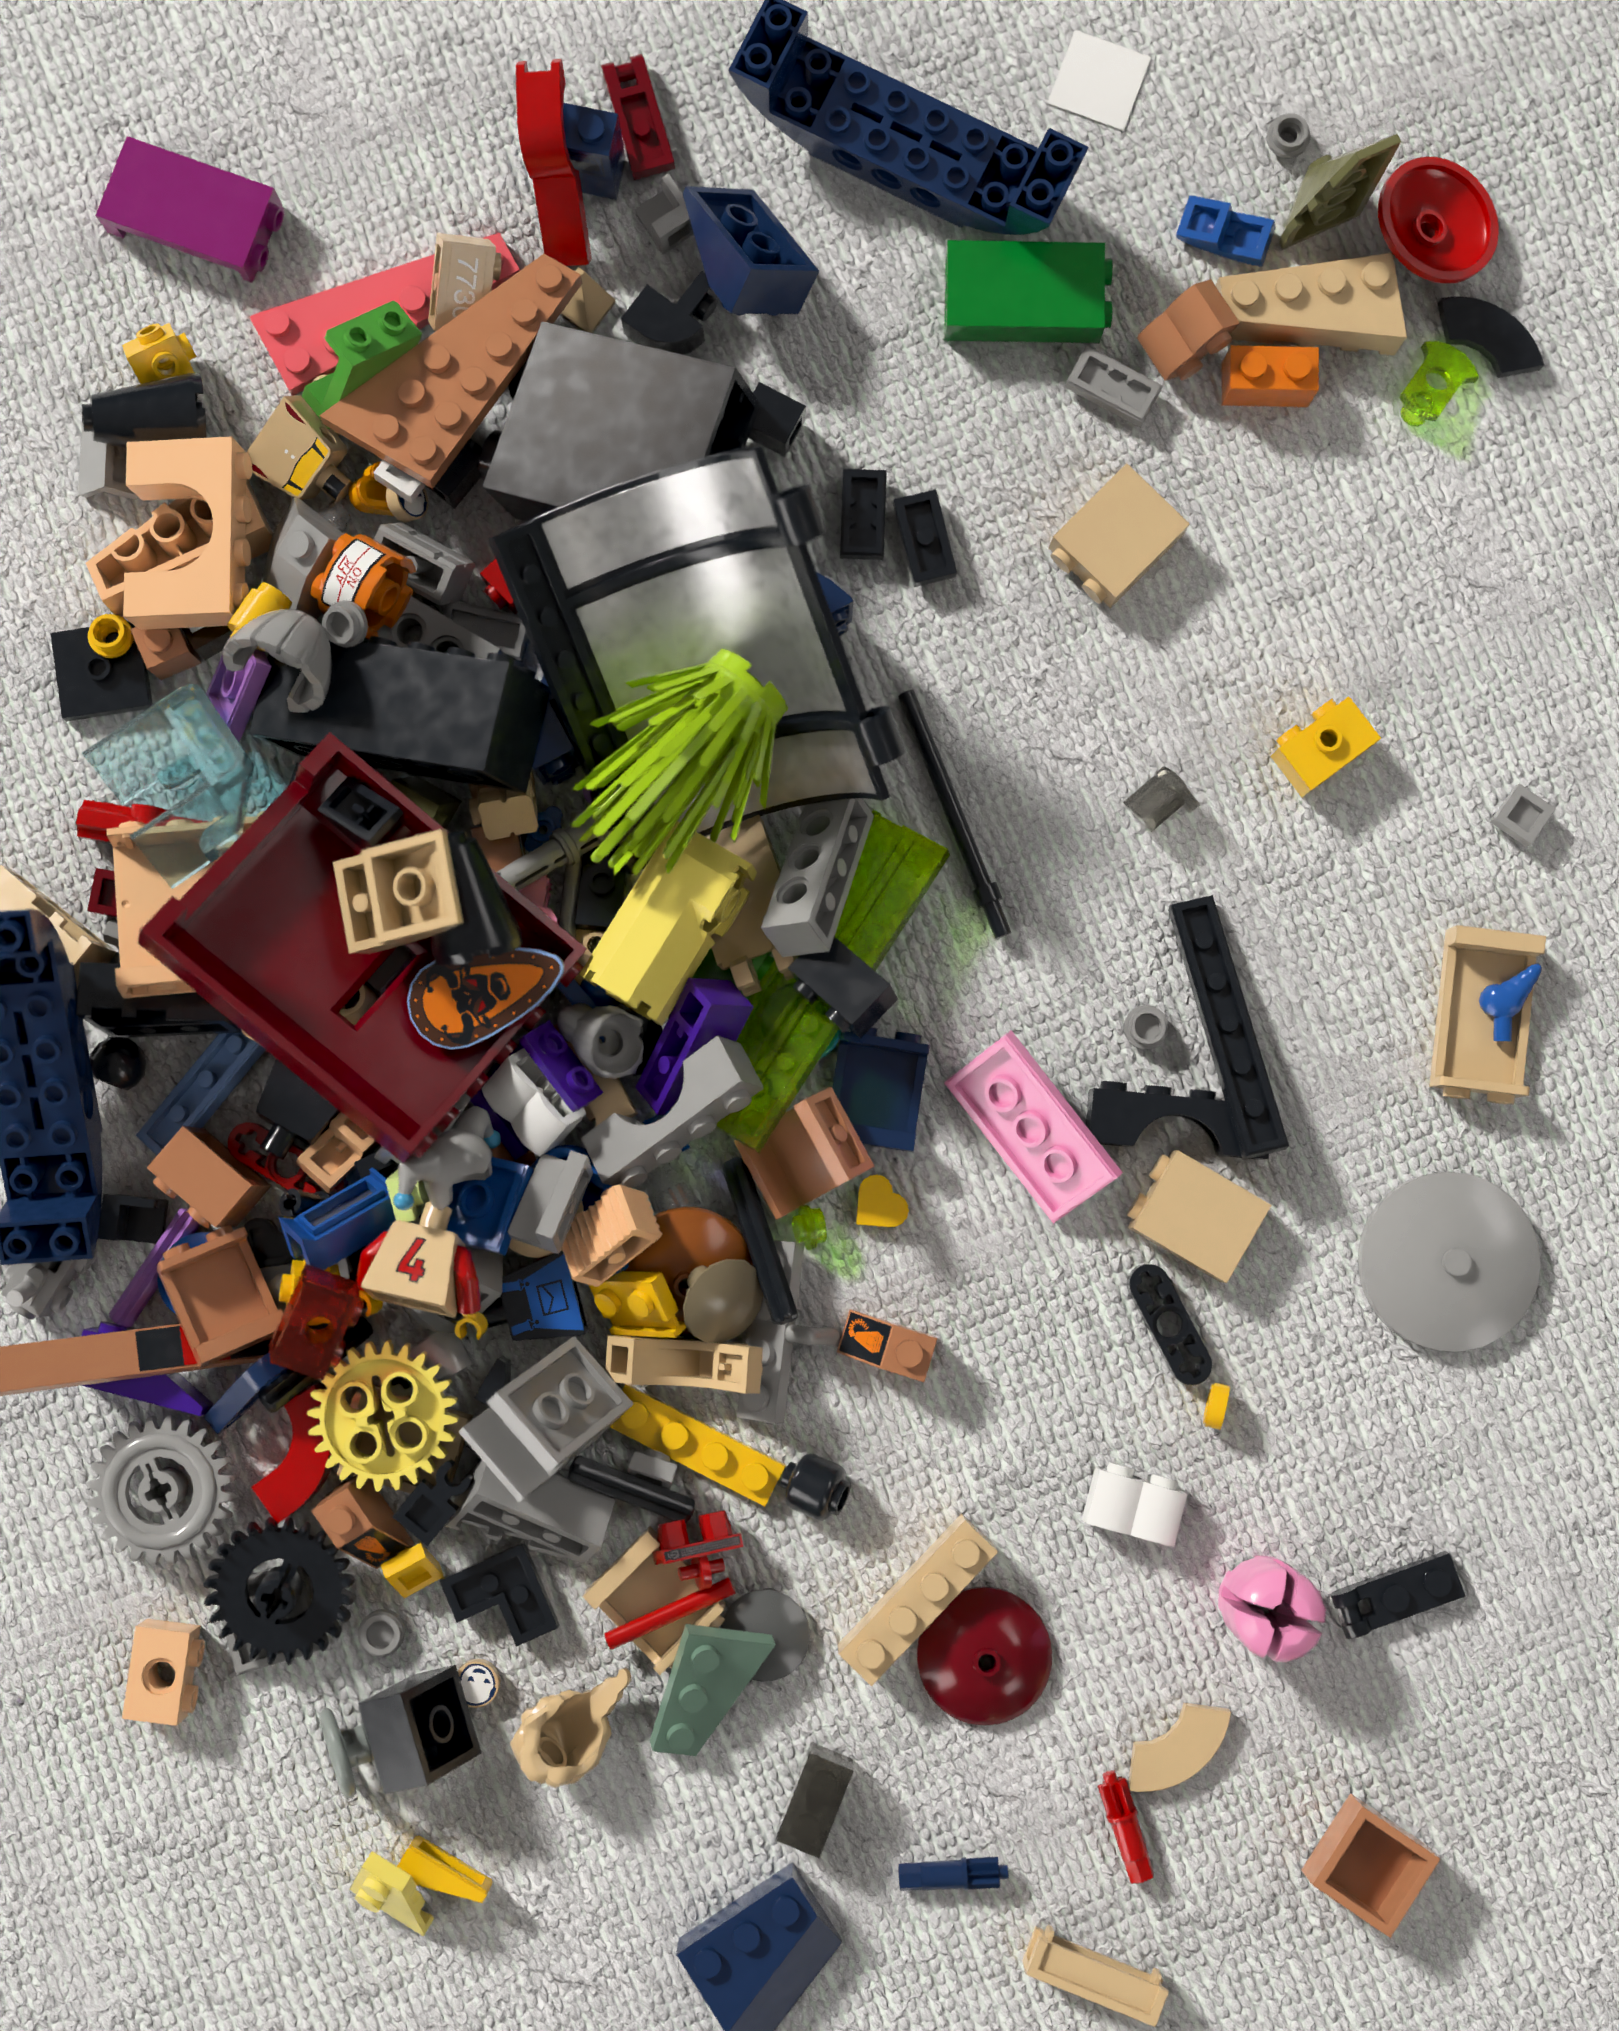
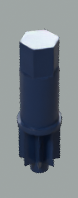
[898,1857,1009,1891]

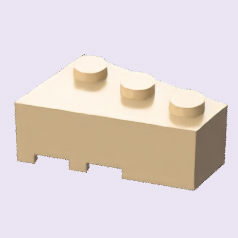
[0,865,117,989]

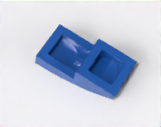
[1176,195,1276,267]

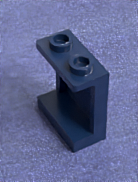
[832,1027,930,1152]

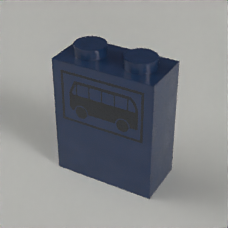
[532,103,626,200]

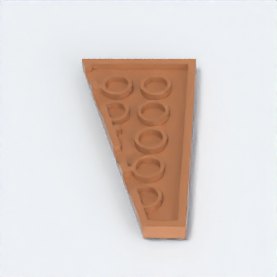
[319,254,582,489]

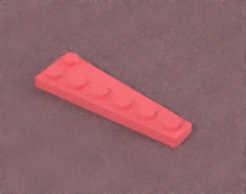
[250,232,520,396]

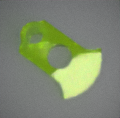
[1399,341,1479,427]

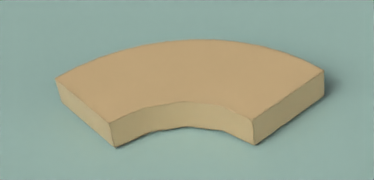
[1128,1703,1231,1792]

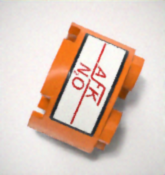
[311,533,416,639]

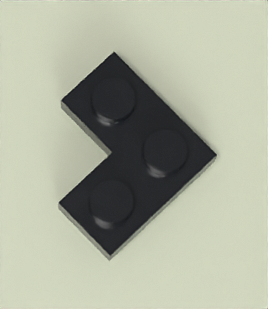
[439,1541,560,1647]

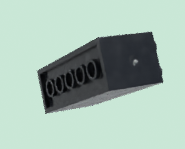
[249,636,550,793]

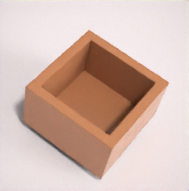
[147,1126,271,1228]
[1301,1793,1440,1938]

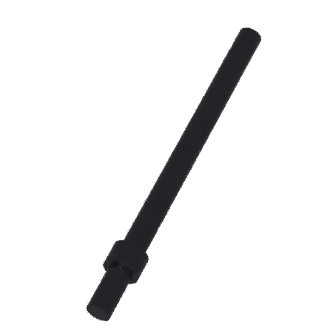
[898,690,1012,939]

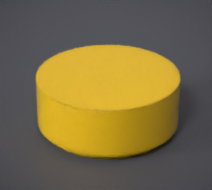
[1203,1382,1230,1430]

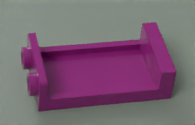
[95,136,284,283]

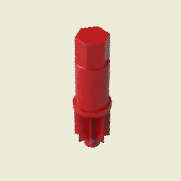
[1098,1770,1154,1884]

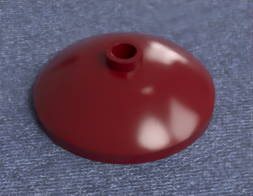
[917,1587,1052,1725]

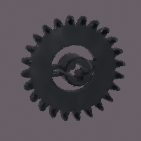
[203,1517,356,1666]

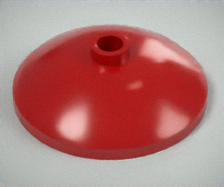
[1378,157,1499,284]

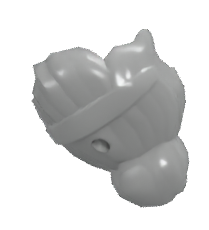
[557,1003,644,1079]

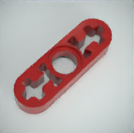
[228,1122,348,1196]

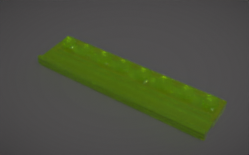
[716,809,950,1153]

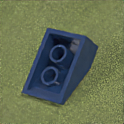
[682,186,819,316]

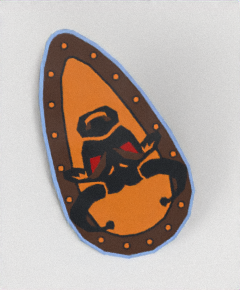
[407,947,564,1049]

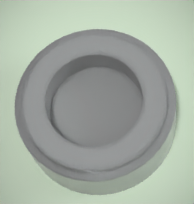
[358,1609,406,1657]

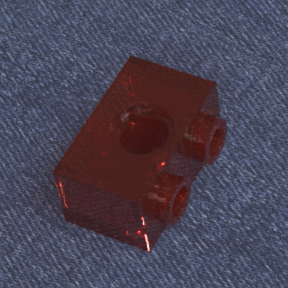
[269,1264,364,1381]

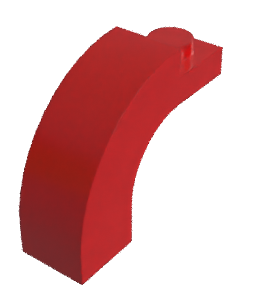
[251,1382,332,1524]

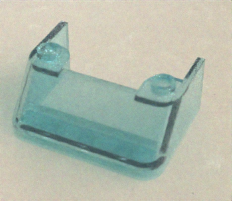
[82,684,254,889]

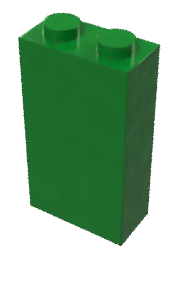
[944,240,1113,343]

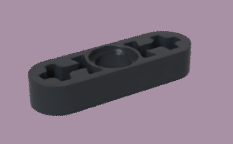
[1127,1264,1212,1385]

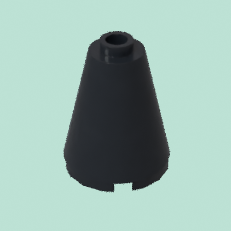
[82,373,207,448]
[431,831,524,965]

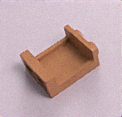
[156,1225,289,1369]

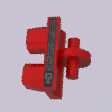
[652,1510,743,1591]

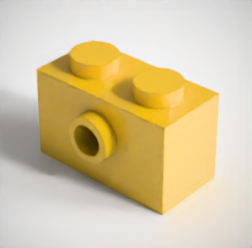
[1270,696,1381,798]

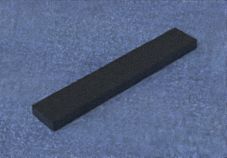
[1168,895,1289,1160]

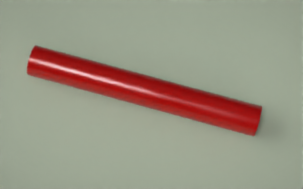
[604,1577,736,1650]

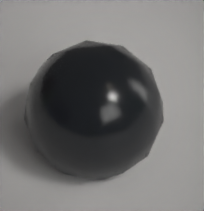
[90,1037,146,1091]

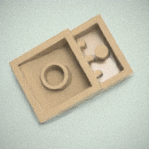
[333,829,463,954]

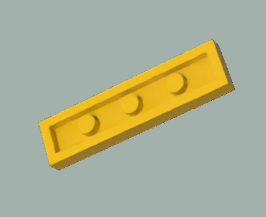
[610,1384,786,1507]

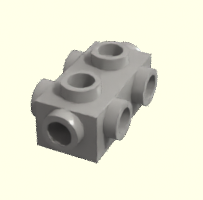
[1,1251,97,1320]

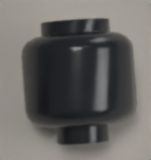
[781,1453,851,1521]

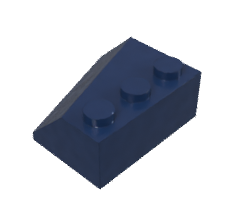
[676,1862,842,2031]

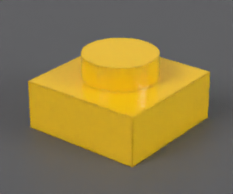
[380,1543,444,1598]

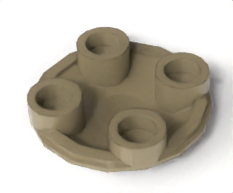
[683,1259,764,1343]

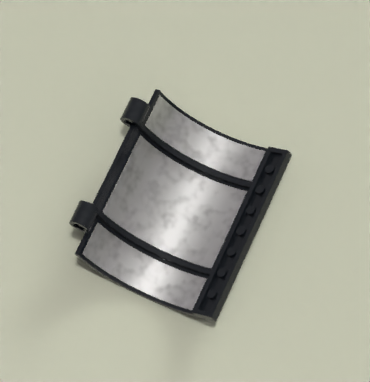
[488,447,906,875]

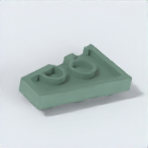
[650,1624,776,1756]

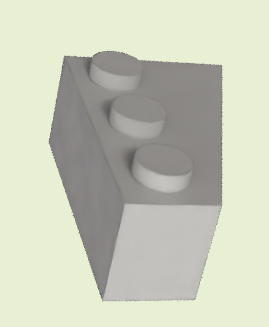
[445,1459,615,1563]

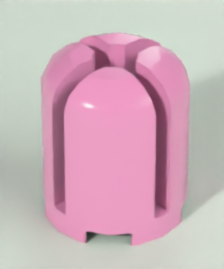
[1218,1555,1326,1662]

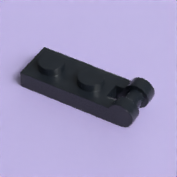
[1330,1551,1465,1639]

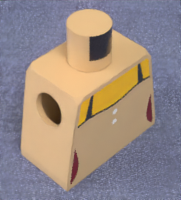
[247,395,353,502]

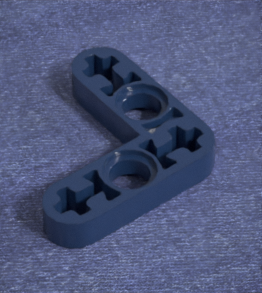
[203,1313,347,1435]

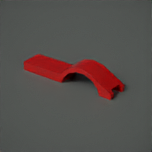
[516,59,592,266]

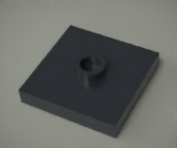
[50,621,153,722]

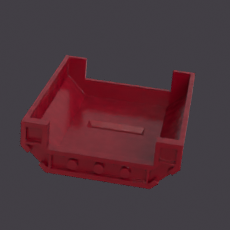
[138,733,587,1164]

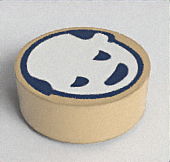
[386,488,428,522]
[458,1659,500,1708]

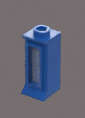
[278,1167,396,1276]

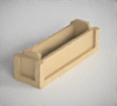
[1022,1925,1169,2027]

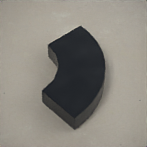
[1437,297,1544,378]

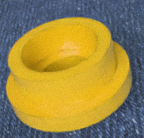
[88,614,134,658]

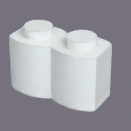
[481,1048,586,1156]
[1082,1462,1187,1547]

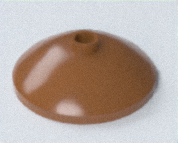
[625,1207,754,1336]

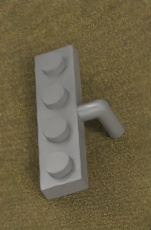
[737,1240,839,1424]

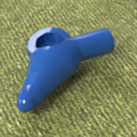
[1479,964,1542,1041]

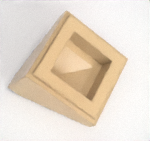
[560,267,616,333]

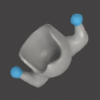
[393,1106,501,1210]

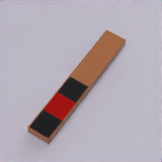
[0,1324,276,1396]

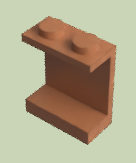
[734,1087,874,1220]

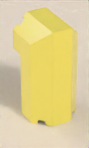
[579,821,757,1026]

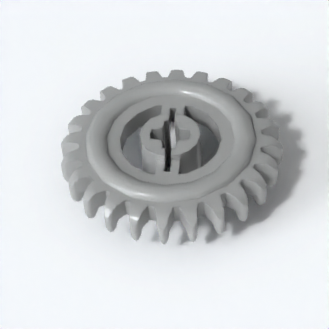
[87,1415,238,1566]

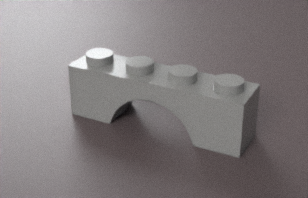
[581,1036,764,1188]

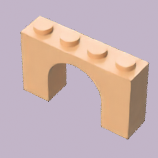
[123,436,252,630]

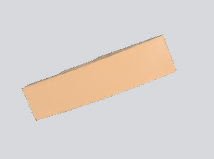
[296,1112,378,1193]

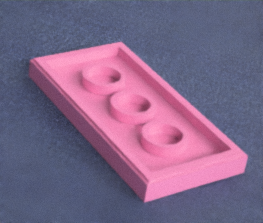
[944,1030,1123,1224]

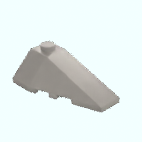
[259,497,343,657]

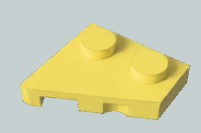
[349,1851,434,1936]

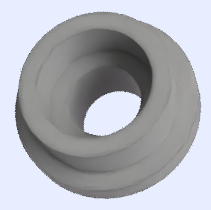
[1266,113,1311,158]

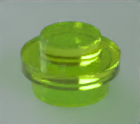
[792,1205,827,1250]

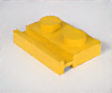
[589,1271,686,1338]

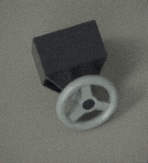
[319,1665,482,1799]

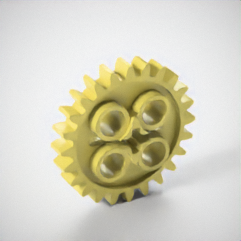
[307,1340,459,1492]

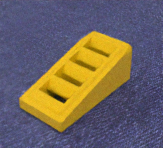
[397,1835,493,1903]

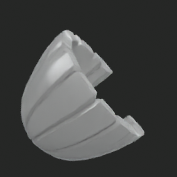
[222,609,332,713]

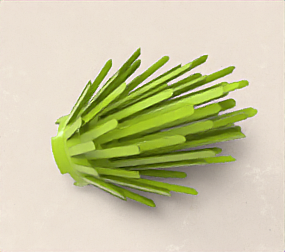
[571,649,788,876]

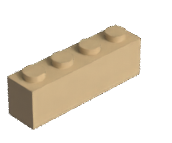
[838,1513,998,1687]

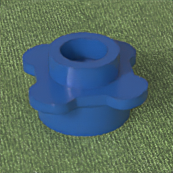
[524,806,563,852]

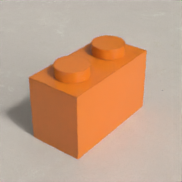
[1221,345,1319,407]

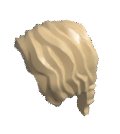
[510,1668,631,1788]

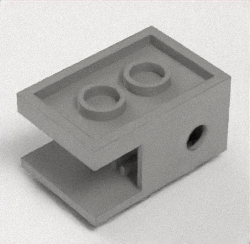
[458,1336,634,1502]

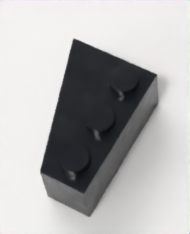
[76,962,241,1038]

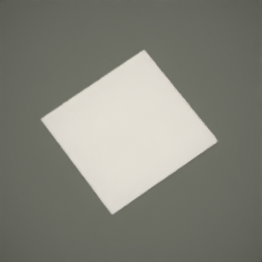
[1047,30,1151,131]

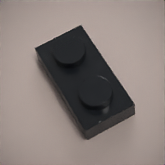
[893,489,957,587]

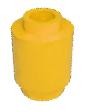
[227,582,292,651]

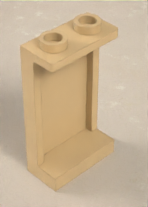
[1429,925,1546,1105]

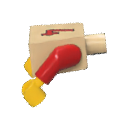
[347,1202,488,1340]

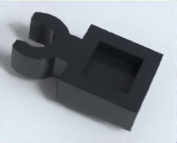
[392,1459,473,1546]

